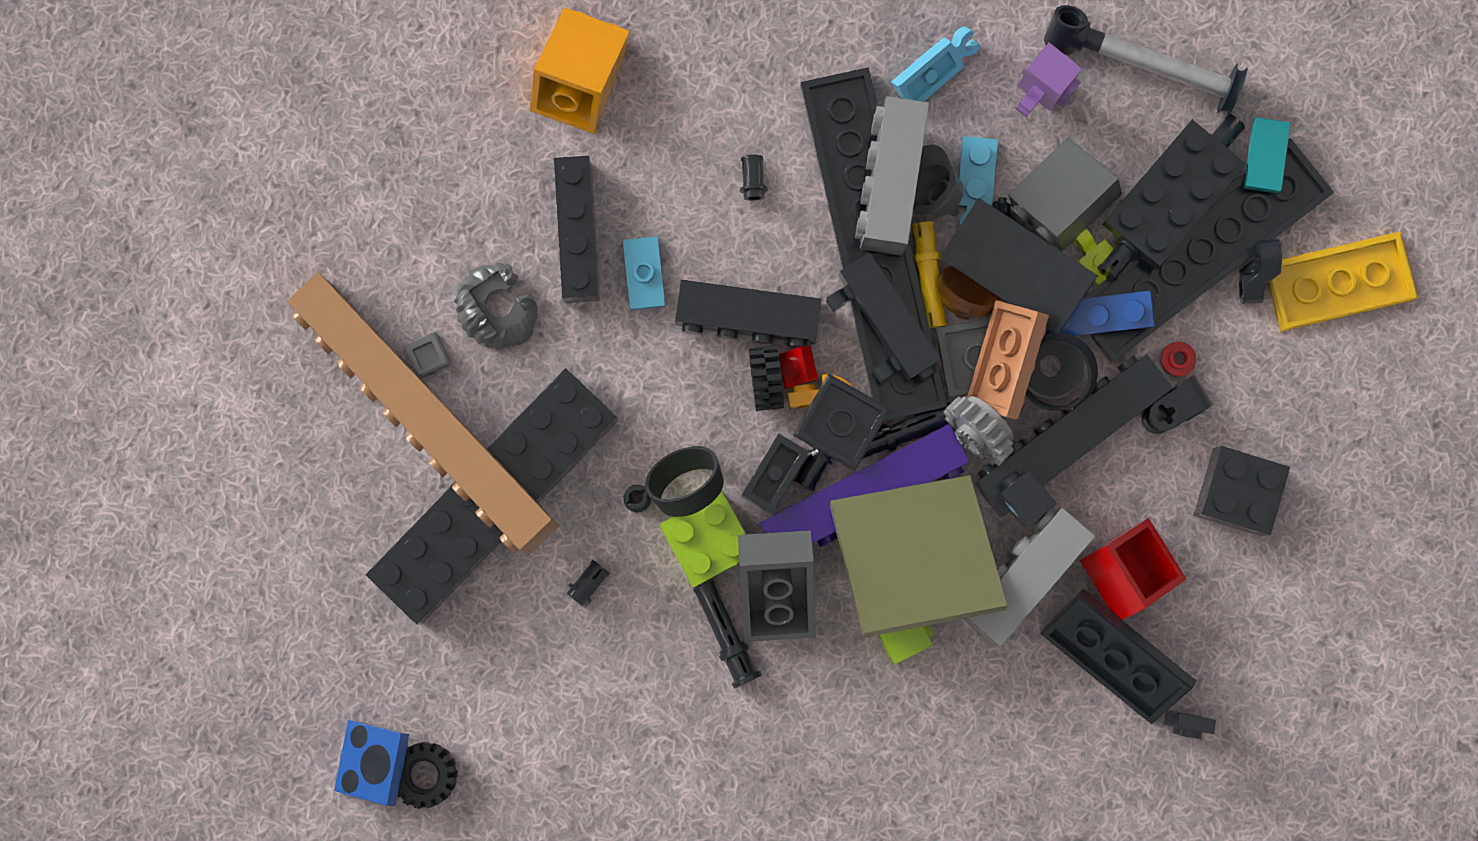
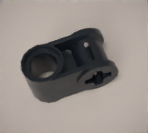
[1141,375,1213,434]

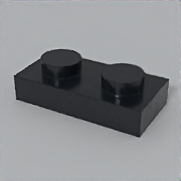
[1164,710,1216,739]

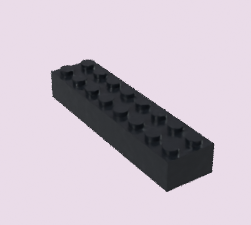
[365,368,619,625]

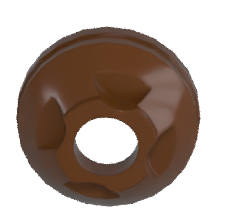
[937,266,1000,320]

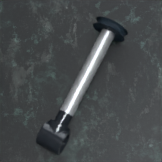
[1044,5,1248,117]

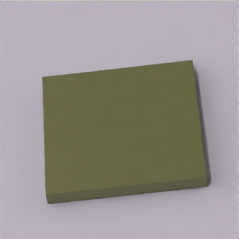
[830,475,1008,638]

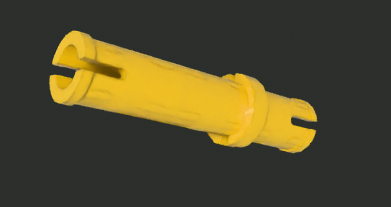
[912,221,948,329]

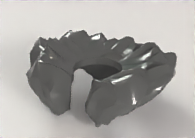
[454,263,537,350]

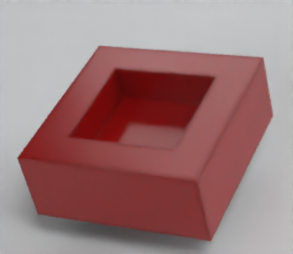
[779,346,818,389]

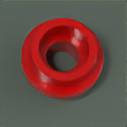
[1160,341,1196,377]

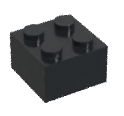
[1193,446,1290,536]

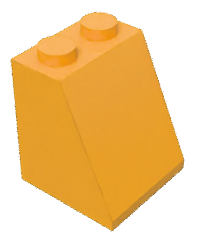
[530,7,630,134]

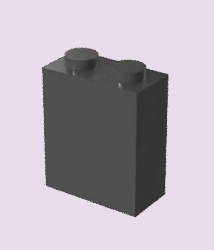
[1008,137,1122,251]

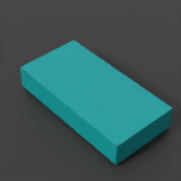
[1243,117,1290,193]

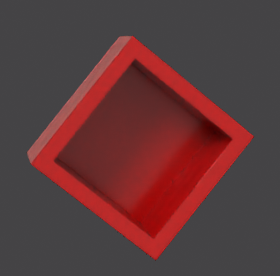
[1079,518,1186,620]

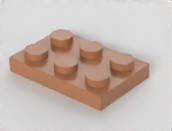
[967,300,1049,420]

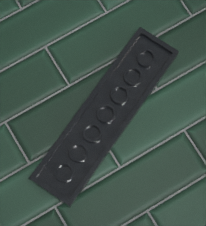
[1084,138,1334,363]

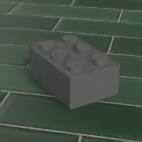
[738,530,816,642]

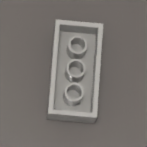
[855,96,929,256]
[963,508,1095,646]

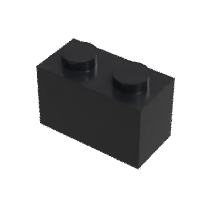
[742,433,809,515]

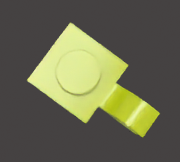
[1073,229,1114,286]

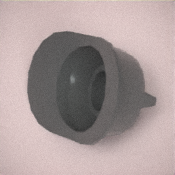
[913,144,964,217]

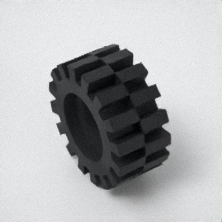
[749,345,784,411]
[397,742,458,809]

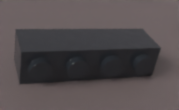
[554,156,600,303]
[675,280,821,348]

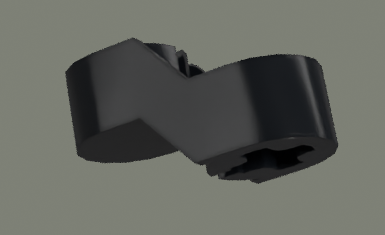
[1239,239,1282,304]

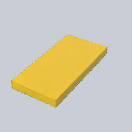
[1268,231,1418,332]

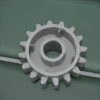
[943,396,1014,466]

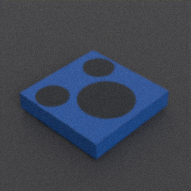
[334,720,409,806]

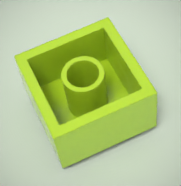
[659,491,746,588]

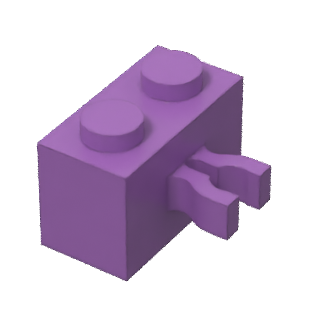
[1016,42,1082,118]

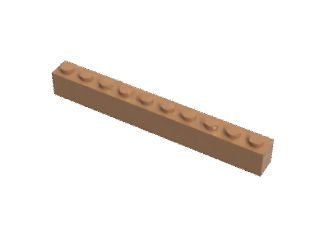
[287,272,560,556]

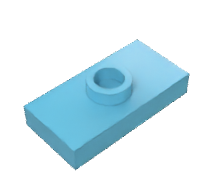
[623,236,665,311]

